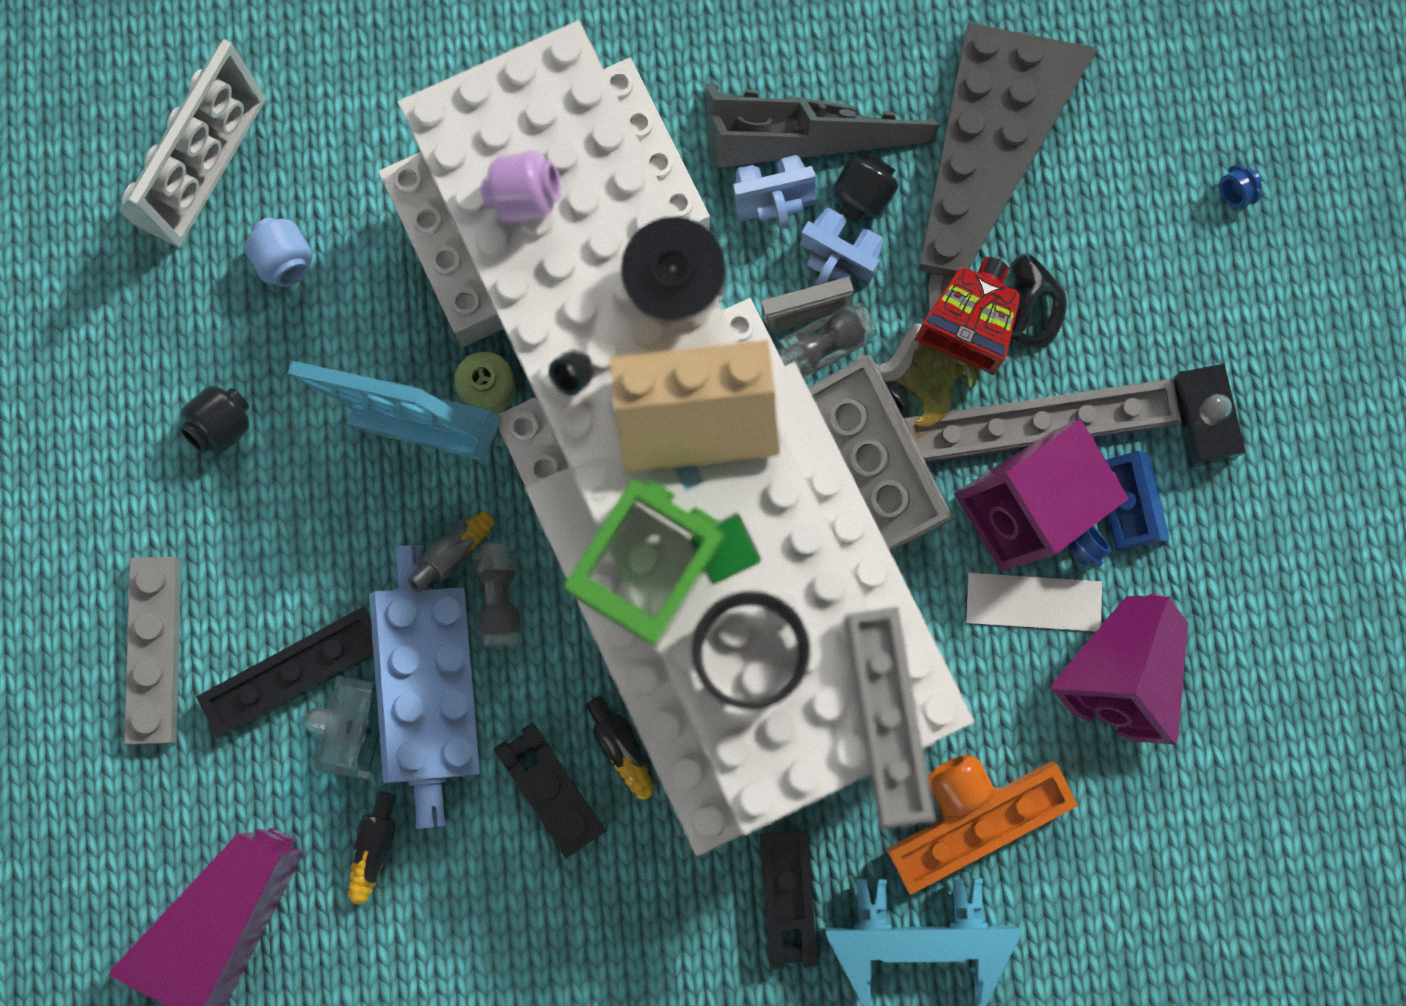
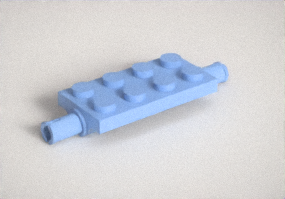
[369,545,480,829]

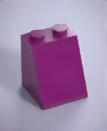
[954,419,1129,572]

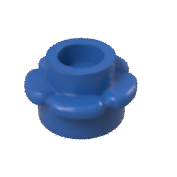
[1219,164,1262,208]
[1068,527,1111,567]

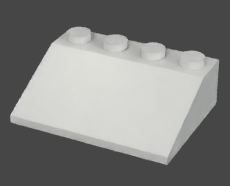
[119,39,267,248]

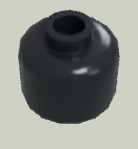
[832,153,899,224]
[179,386,250,454]

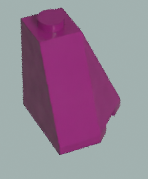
[1051,594,1188,745]

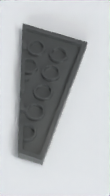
[918,23,1098,277]

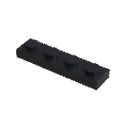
[196,606,374,739]

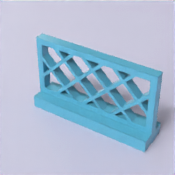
[287,361,502,461]

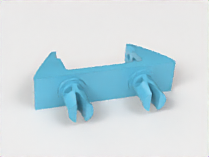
[823,878,1021,1006]

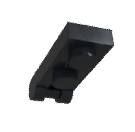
[493,722,606,859]
[759,830,818,970]

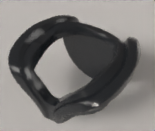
[1009,253,1067,348]

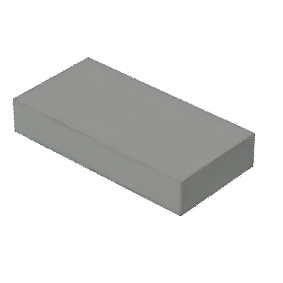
[761,277,854,333]

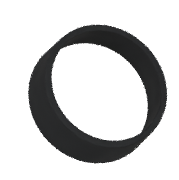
[691,591,811,710]

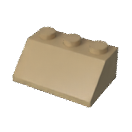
[610,340,780,474]

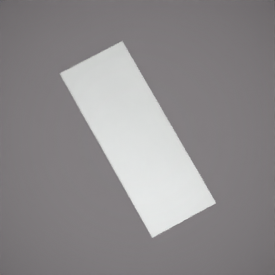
[966,573,1102,632]

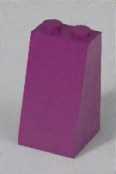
[109,828,304,1006]

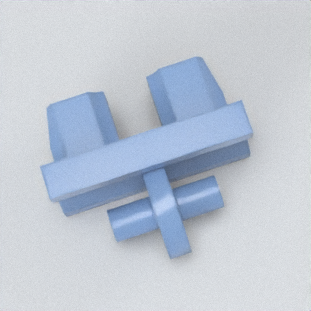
[733,155,817,230]
[800,208,884,285]

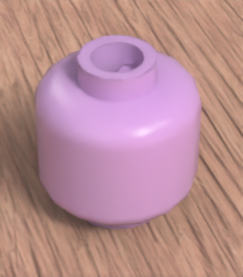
[481,151,561,224]

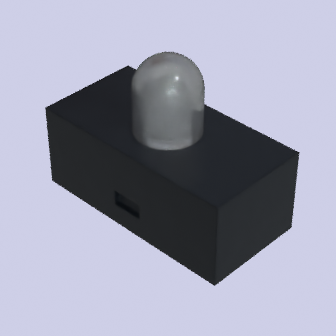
[1172,364,1246,467]

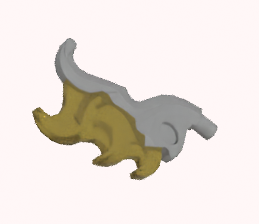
[856,246,983,427]

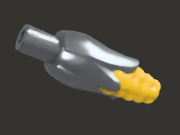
[408,511,495,592]

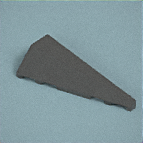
[704,83,938,168]

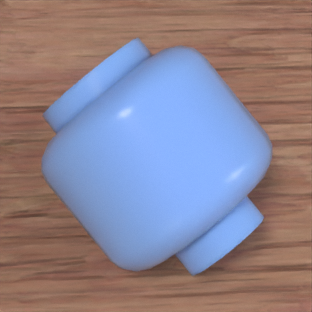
[244,218,312,287]

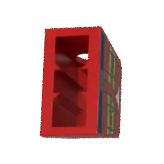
[914,257,1020,375]

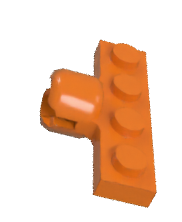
[886,754,1078,895]

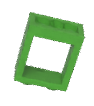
[563,478,724,649]

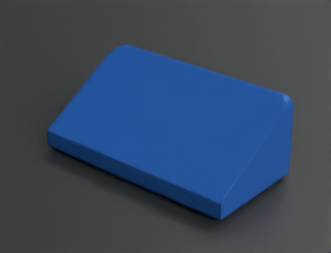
[1106,451,1170,552]

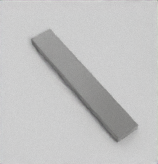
[903,379,1182,463]

